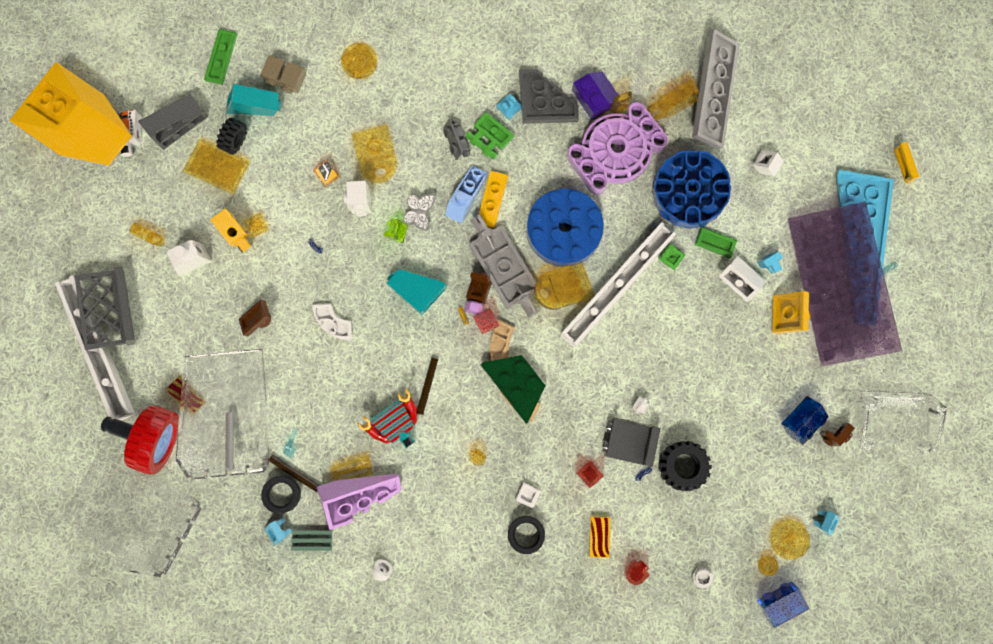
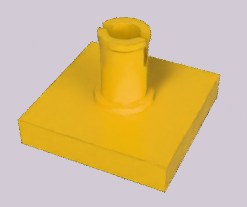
[772,291,811,334]

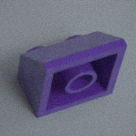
[572,72,623,120]

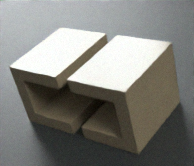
[260,55,306,94]

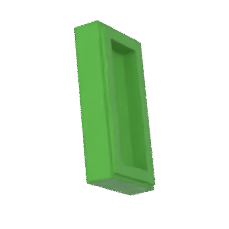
[695,227,737,258]

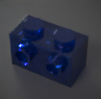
[781,396,829,445]
[757,581,810,628]

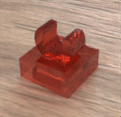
[473,308,499,335]

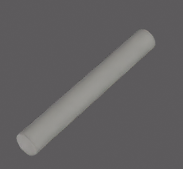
[225,412,234,471]

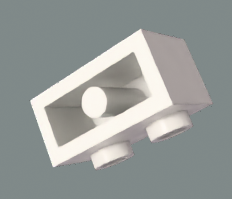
[344,181,371,217]
[719,256,766,302]

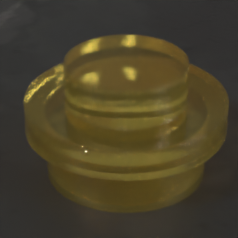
[468,448,487,466]
[758,556,778,576]

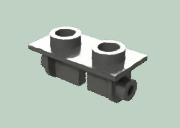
[443,119,471,160]

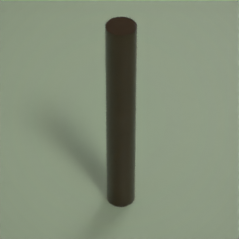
[417,357,439,415]
[268,454,320,493]

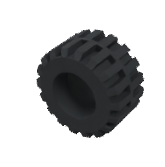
[658,441,712,491]

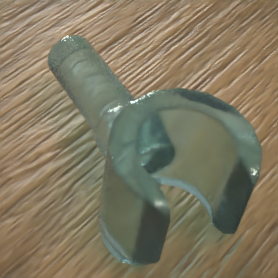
[283,429,297,458]

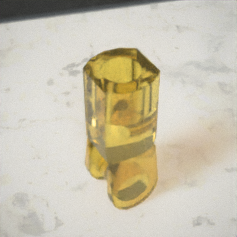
[129,222,165,247]

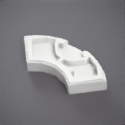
[312,303,352,340]

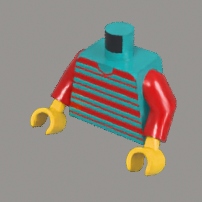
[357,388,417,449]

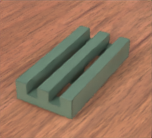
[291,530,332,551]

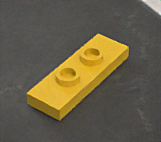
[477,171,508,229]

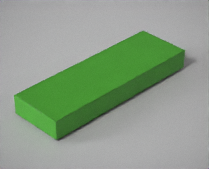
[204,29,237,85]

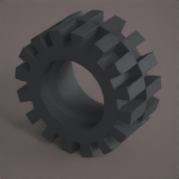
[216,118,247,155]

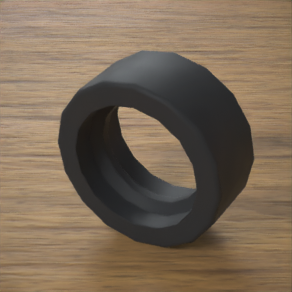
[261,476,301,513]
[508,516,545,554]

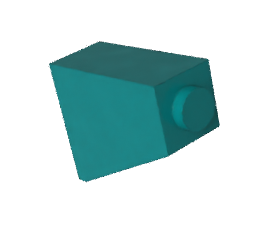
[226,84,281,116]
[387,269,447,316]

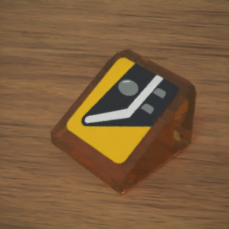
[313,159,340,188]

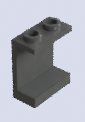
[602,417,661,467]

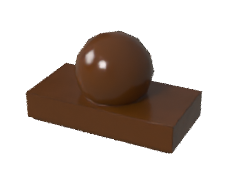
[239,300,271,336]

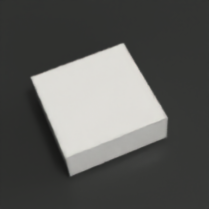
[515,482,541,508]

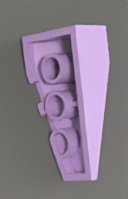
[317,474,401,530]

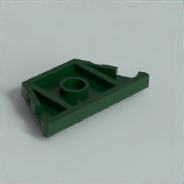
[480,355,546,424]

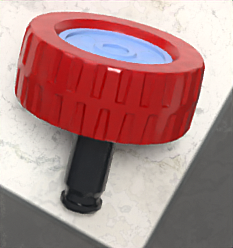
[101,405,180,475]

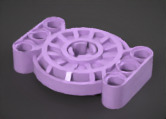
[567,102,668,195]

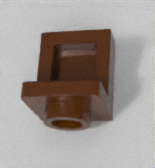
[466,272,492,304]
[820,423,855,447]

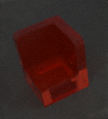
[575,461,605,488]

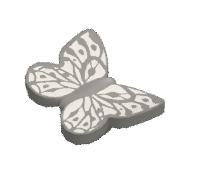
[403,194,435,231]

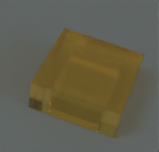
[244,213,269,238]

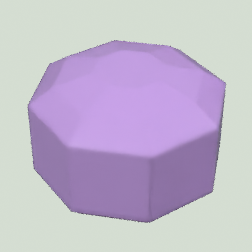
[464,301,483,315]

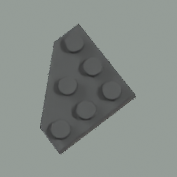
[518,69,579,124]

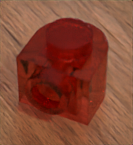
[624,559,650,585]

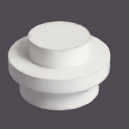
[632,396,650,415]
[692,567,713,588]

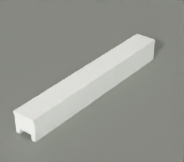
[560,222,676,348]
[55,275,136,421]

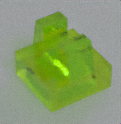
[383,218,408,243]

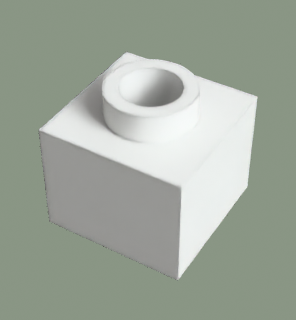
[753,150,783,176]

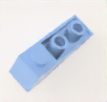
[445,166,488,224]

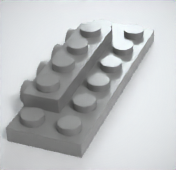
[692,29,739,149]

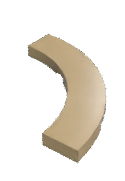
[490,319,541,421]

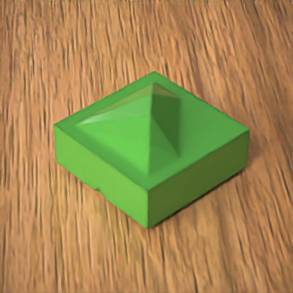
[658,244,685,270]

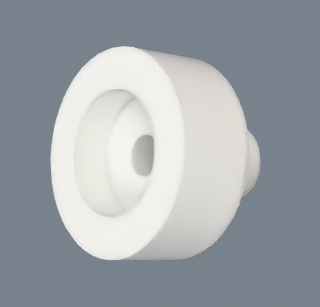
[371,559,393,581]

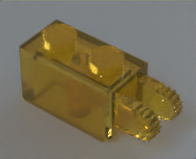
[647,79,699,122]

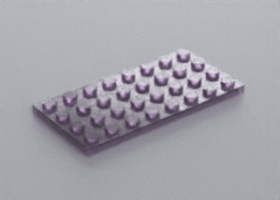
[787,201,903,367]

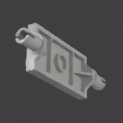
[469,215,540,318]

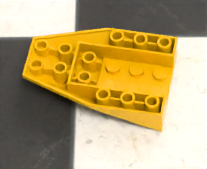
[9,62,132,166]

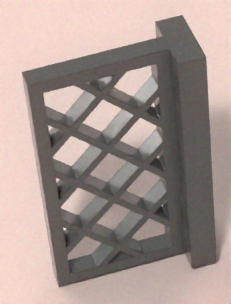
[74,267,135,350]

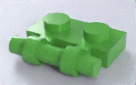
[465,112,514,160]

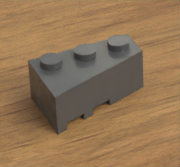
[138,94,208,150]

